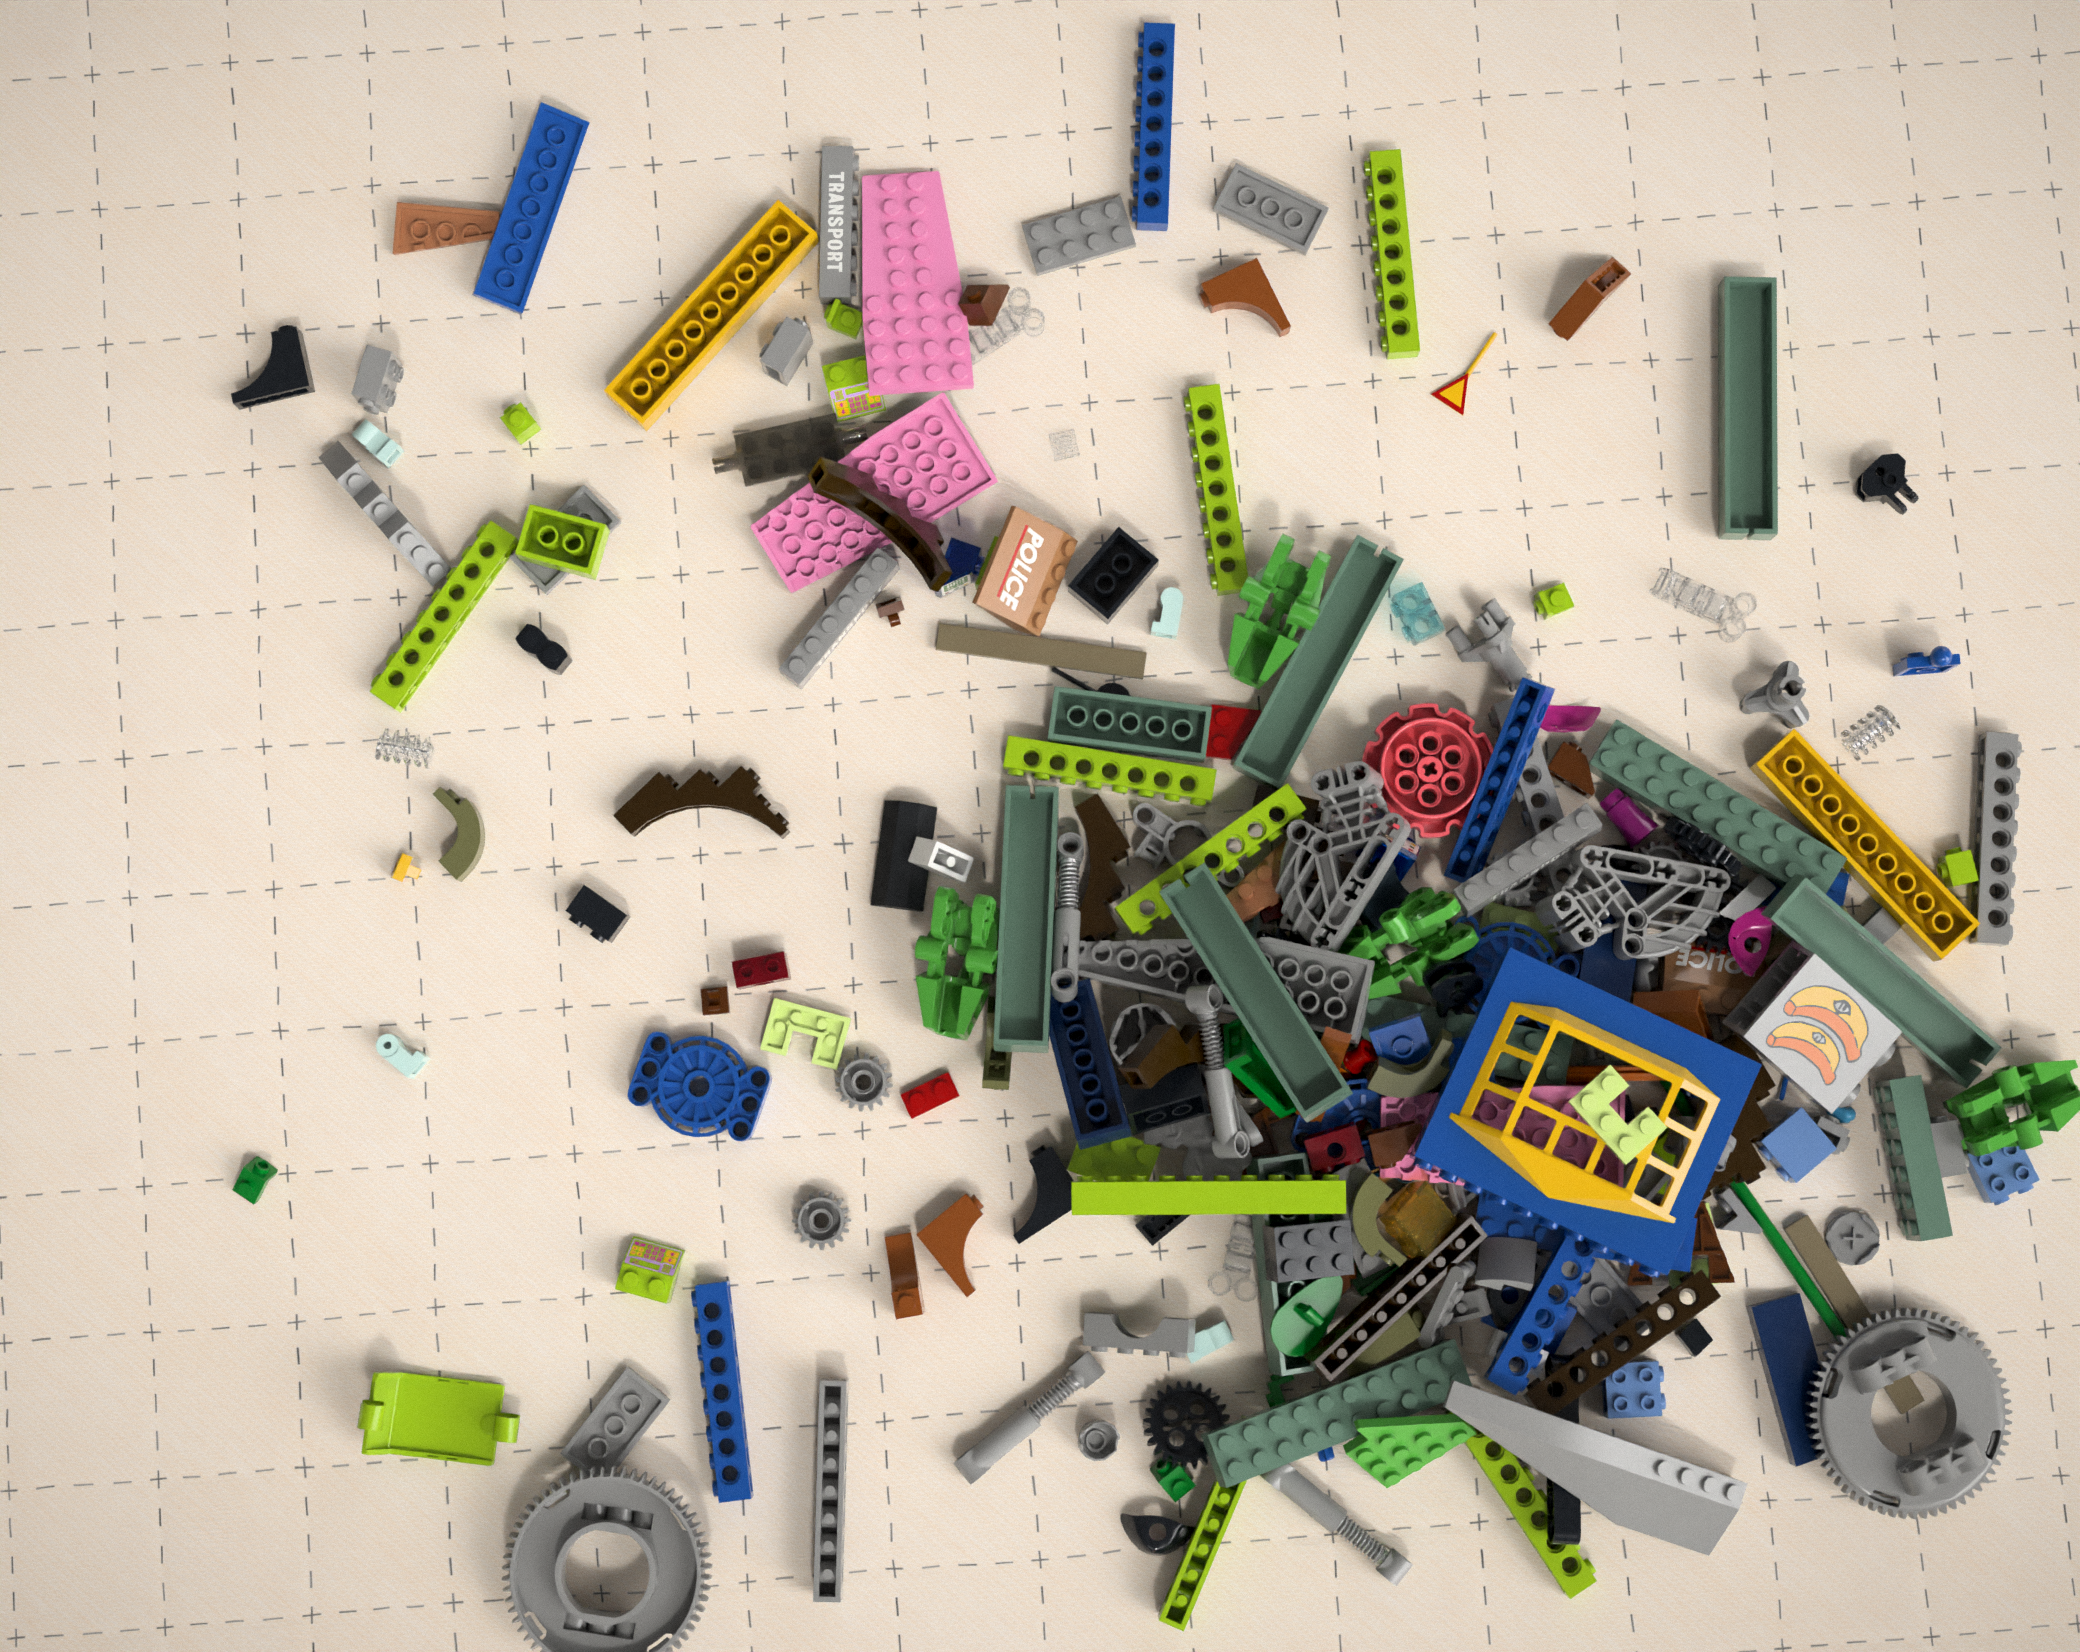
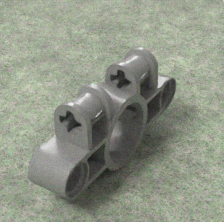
[1132,803,1244,889]

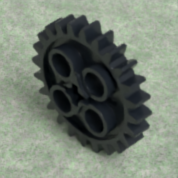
[1662,817,1743,877]
[1679,874,1765,956]
[1143,1381,1230,1470]

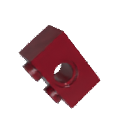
[732,951,791,990]
[1302,1121,1365,1173]

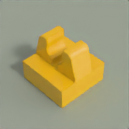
[390,853,421,882]

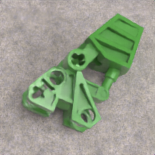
[1228,533,1331,689]
[915,886,1000,1041]
[1337,887,1479,999]
[1942,1060,2080,1156]

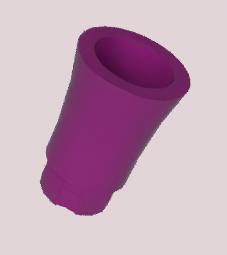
[1599,788,1659,849]

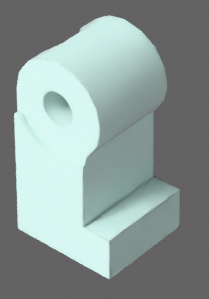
[351,419,404,468]
[1150,587,1183,640]
[376,1034,430,1079]
[1186,1320,1234,1364]

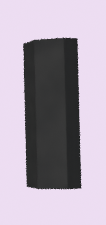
[870,801,937,912]

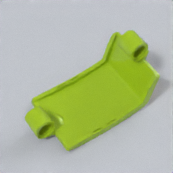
[357,1372,520,1466]

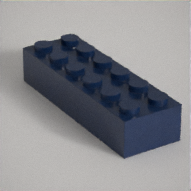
[1049,978,1132,1150]

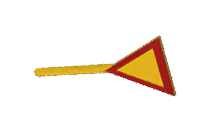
[1431,332,1497,416]

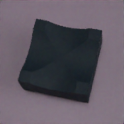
[1350,858,1410,933]

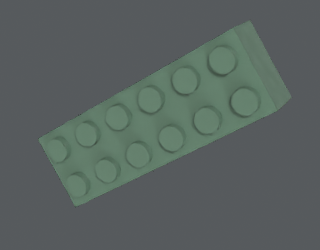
[1048,686,1212,763]
[1874,1075,1953,1241]

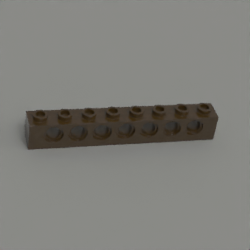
[1303,1212,1488,1382]
[1523,1270,1721,1415]

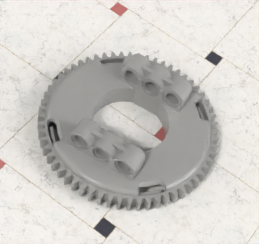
[1805,1308,2013,1519]
[502,1465,712,1652]

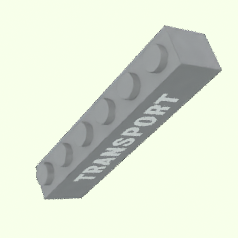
[819,146,859,304]
[779,547,900,690]
[1452,803,1603,918]

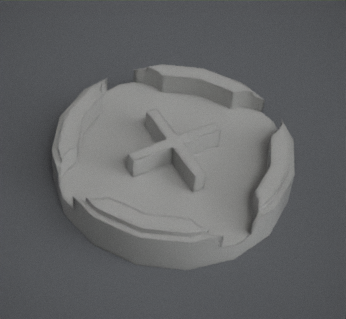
[1825,1212,1880,1266]

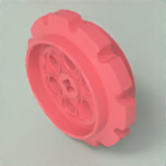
[1361,703,1494,839]

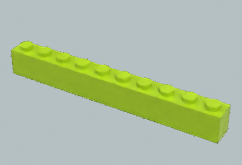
[1071,1174,1346,1215]

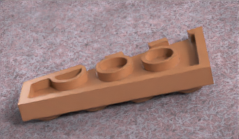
[393,202,501,255]
[1226,840,1319,923]

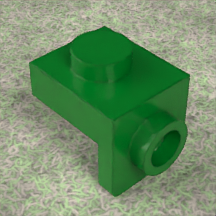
[232,1156,278,1205]
[1265,1374,1294,1407]
[1150,1458,1196,1502]

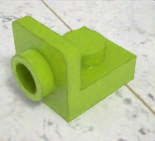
[824,299,863,339]
[1533,583,1574,620]

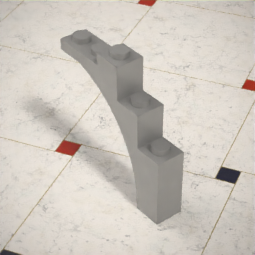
[318,441,451,587]

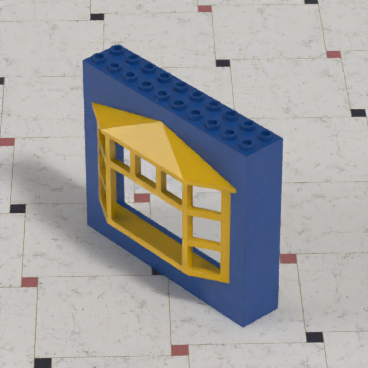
[1409,947,1762,1278]

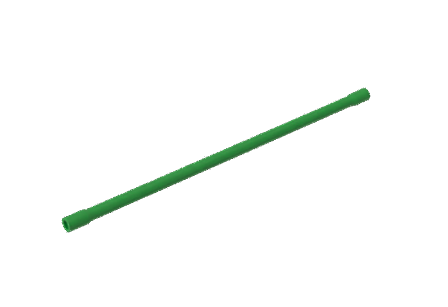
[1659,1081,1847,1343]

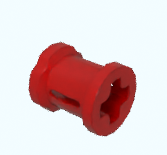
[1343,1040,1378,1074]

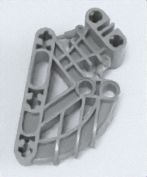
[1275,761,1411,952]
[1535,845,1731,960]

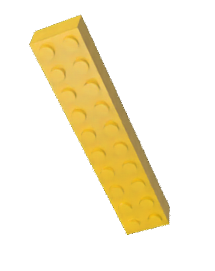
[604,200,819,432]
[1749,729,1980,962]

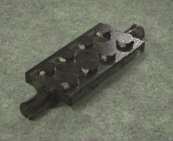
[712,413,868,487]

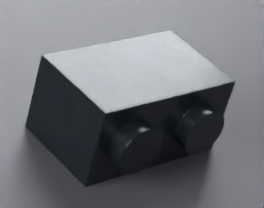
[565,885,631,943]

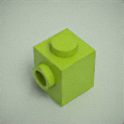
[500,402,542,445]
[1936,847,1979,889]

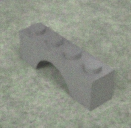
[1083,1312,1196,1358]

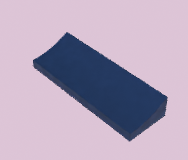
[1578,880,1648,1003]
[1746,1293,1829,1467]

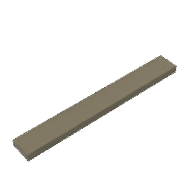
[936,624,1147,680]
[1783,1215,1925,1415]

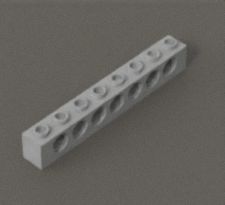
[1488,698,1586,896]
[1969,732,2022,947]
[813,1378,849,1603]

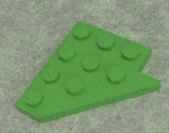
[1343,1414,1477,1488]

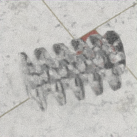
[1840,705,1900,762]
[375,728,435,769]

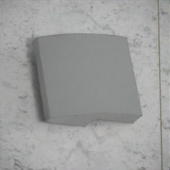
[1475,1237,1537,1291]

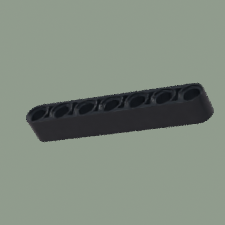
[1545,1354,1581,1545]

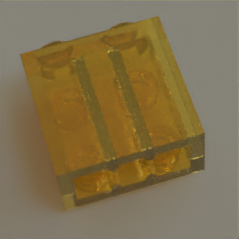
[1379,1180,1458,1259]

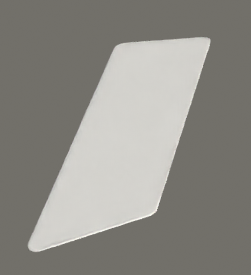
[1720,874,1776,920]

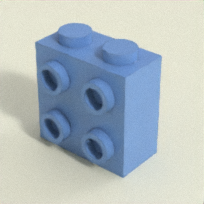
[1756,1107,1837,1183]
[1966,1146,2040,1205]
[1600,1360,1666,1419]

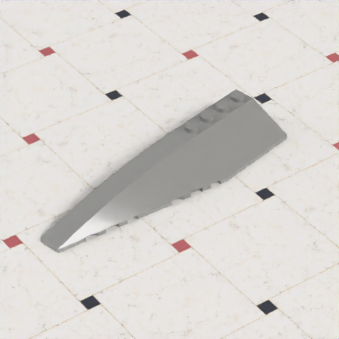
[1063,937,1375,1044]
[1443,1380,1748,1556]

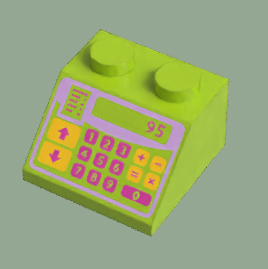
[822,355,886,423]
[615,1236,685,1304]

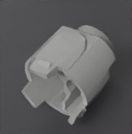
[1109,1003,1179,1066]

